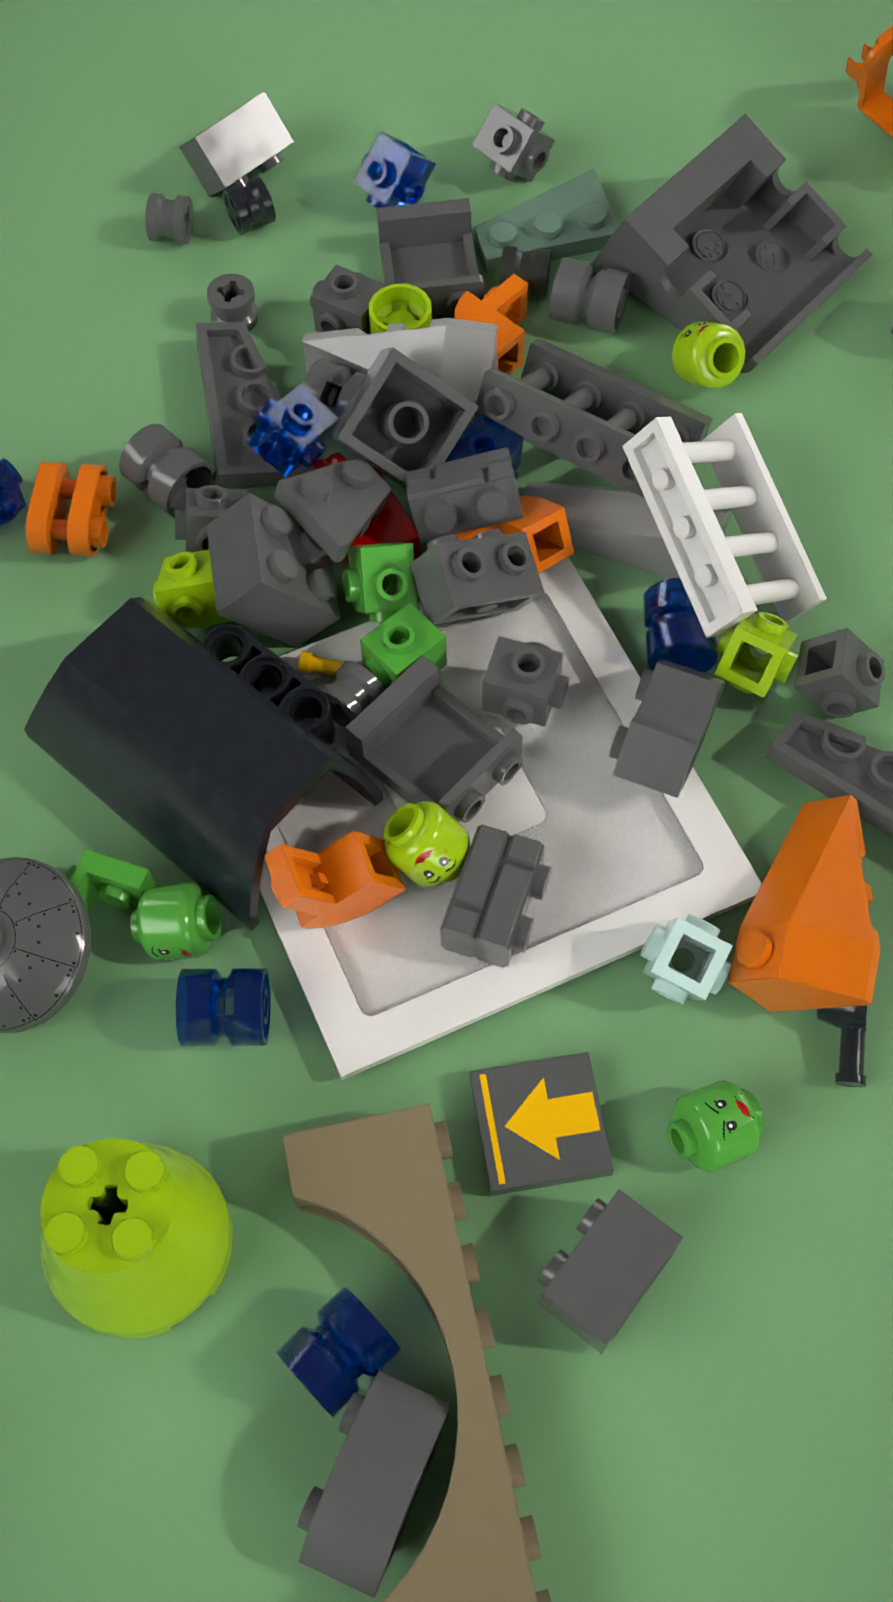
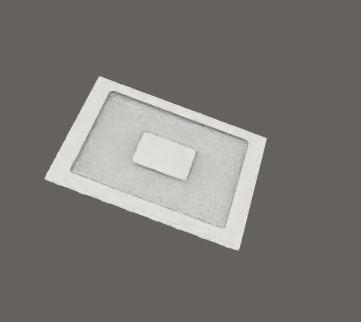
[259,557,762,1080]

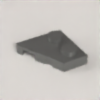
[274,456,392,563]

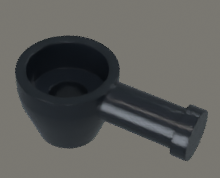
[817,1005,867,1087]

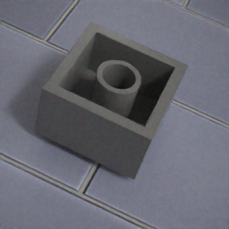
[328,347,479,490]
[206,493,340,648]

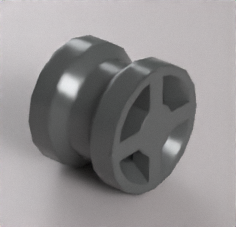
[145,193,193,244]
[207,274,258,331]
[321,661,385,728]

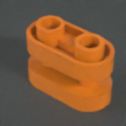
[26,461,117,557]

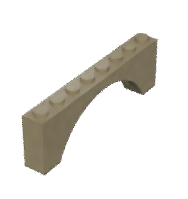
[282,1103,551,1602]

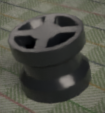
[223,177,276,235]

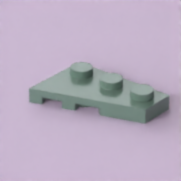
[475,168,618,273]

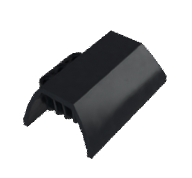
[24,597,383,931]

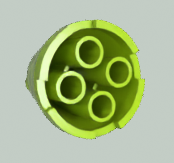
[40,1138,233,1339]

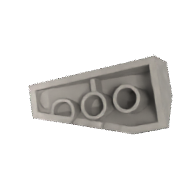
[302,318,498,438]
[522,482,733,584]

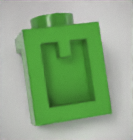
[65,848,157,915]

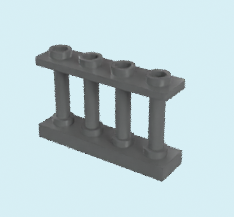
[474,338,713,498]

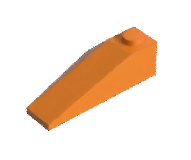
[728,795,881,1012]

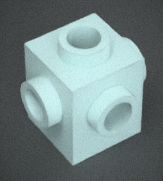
[640,914,733,1005]

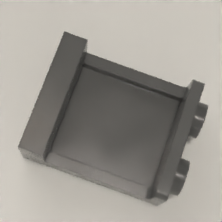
[376,198,484,319]
[345,655,523,823]

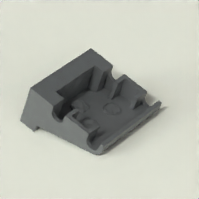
[592,114,873,373]

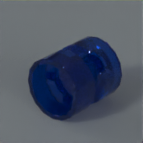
[643,578,718,673]
[176,968,271,1046]
[275,1286,401,1418]

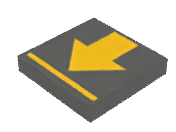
[470,1052,614,1196]

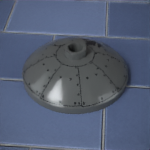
[0,857,91,1033]

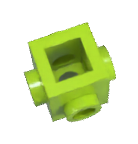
[153,549,233,629]
[714,612,800,698]

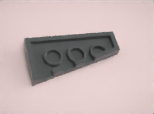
[196,322,315,488]
[764,711,893,838]

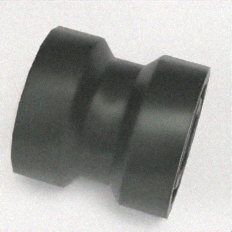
[499,245,551,298]

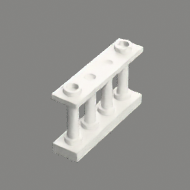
[622,413,827,638]

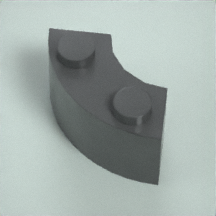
[609,659,726,798]
[297,1371,452,1598]

